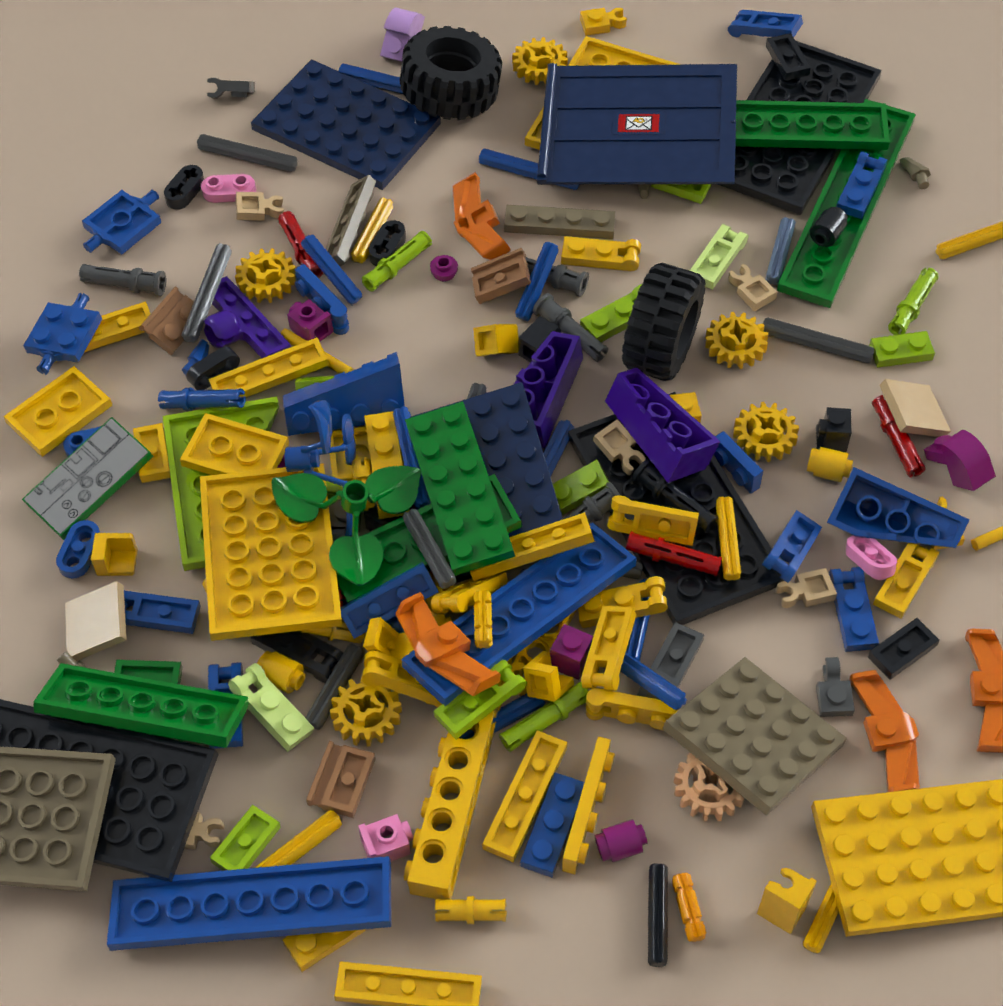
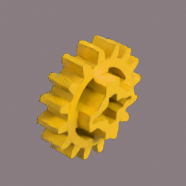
[512,37,568,85]
[235,248,296,303]
[705,312,768,369]
[733,402,799,463]
[330,676,402,747]

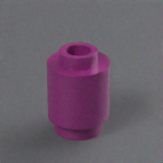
[594,819,648,862]

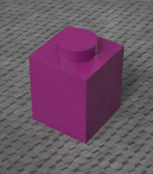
[550,624,594,680]

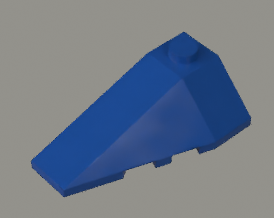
[827,467,970,548]

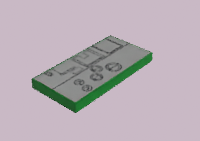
[22,417,153,540]

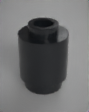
[810,207,847,247]

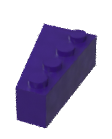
[513,331,583,449]
[605,368,721,483]

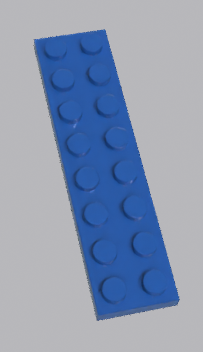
[401,522,637,706]
[107,856,391,951]

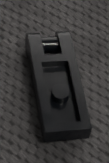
[251,631,343,683]

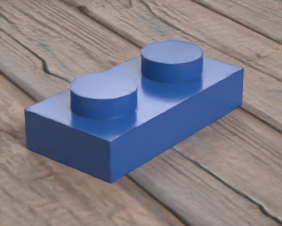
[714,431,763,494]

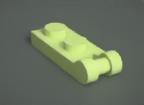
[689,224,749,290]
[228,663,314,752]

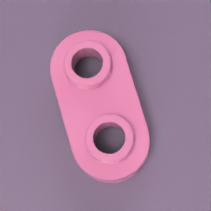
[201,174,256,203]
[846,535,897,580]

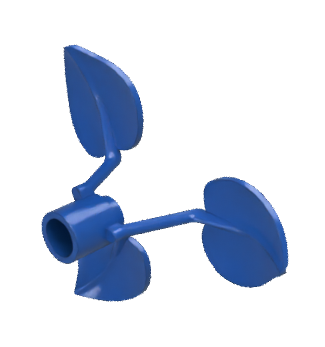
[285,400,356,537]

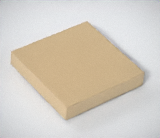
[879,379,951,437]
[65,581,127,661]

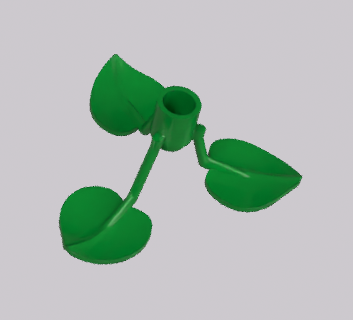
[272,466,421,586]

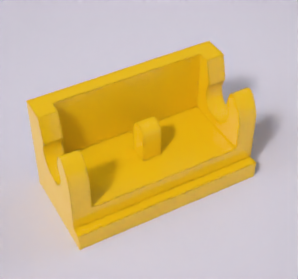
[757,868,817,935]

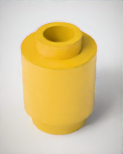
[806,447,853,482]
[257,651,306,694]

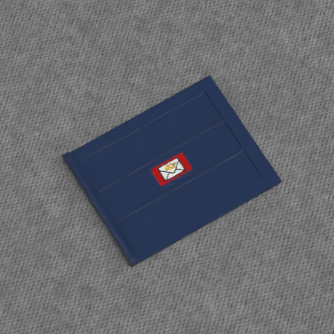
[537,63,737,185]

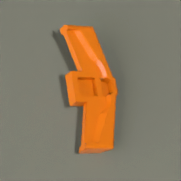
[453,172,511,260]
[395,592,501,696]
[965,628,1003,753]
[849,670,920,792]

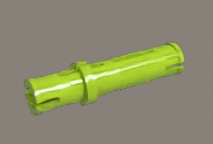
[362,231,432,292]
[888,267,939,335]
[499,682,588,752]

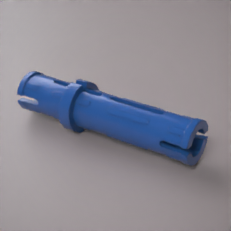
[158,387,246,411]

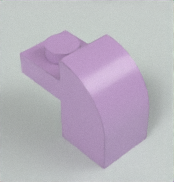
[380,7,425,62]

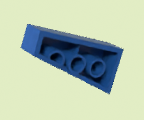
[283,352,405,436]

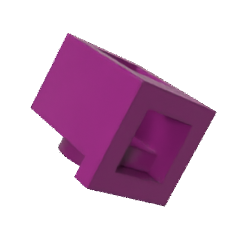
[287,299,333,342]

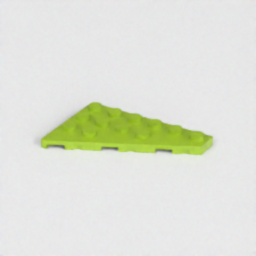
[163,396,279,571]

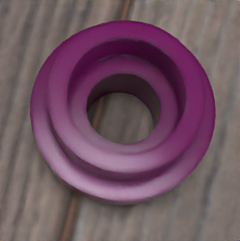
[430,255,458,282]

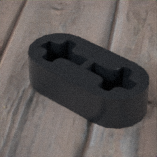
[164,165,204,210]
[368,220,406,266]
[186,346,240,390]

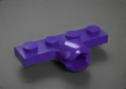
[204,276,291,358]

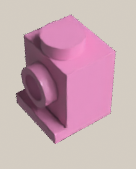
[358,814,413,862]

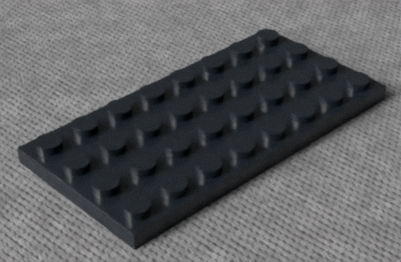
[718,40,882,215]
[568,392,784,625]
[0,699,219,882]

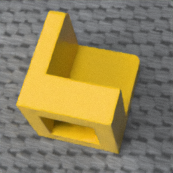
[473,324,518,356]
[91,533,138,576]
[523,651,574,702]

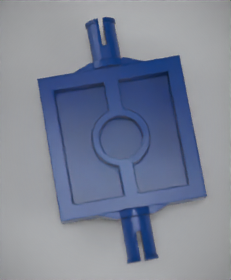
[82,189,161,255]
[23,293,102,375]

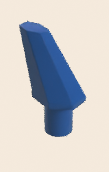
[182,339,209,375]

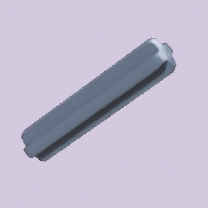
[765,217,796,285]

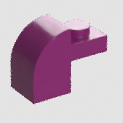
[923,429,996,491]

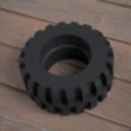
[400,26,502,120]
[622,262,706,381]

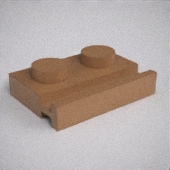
[471,247,531,304]
[139,286,194,355]
[306,741,376,818]

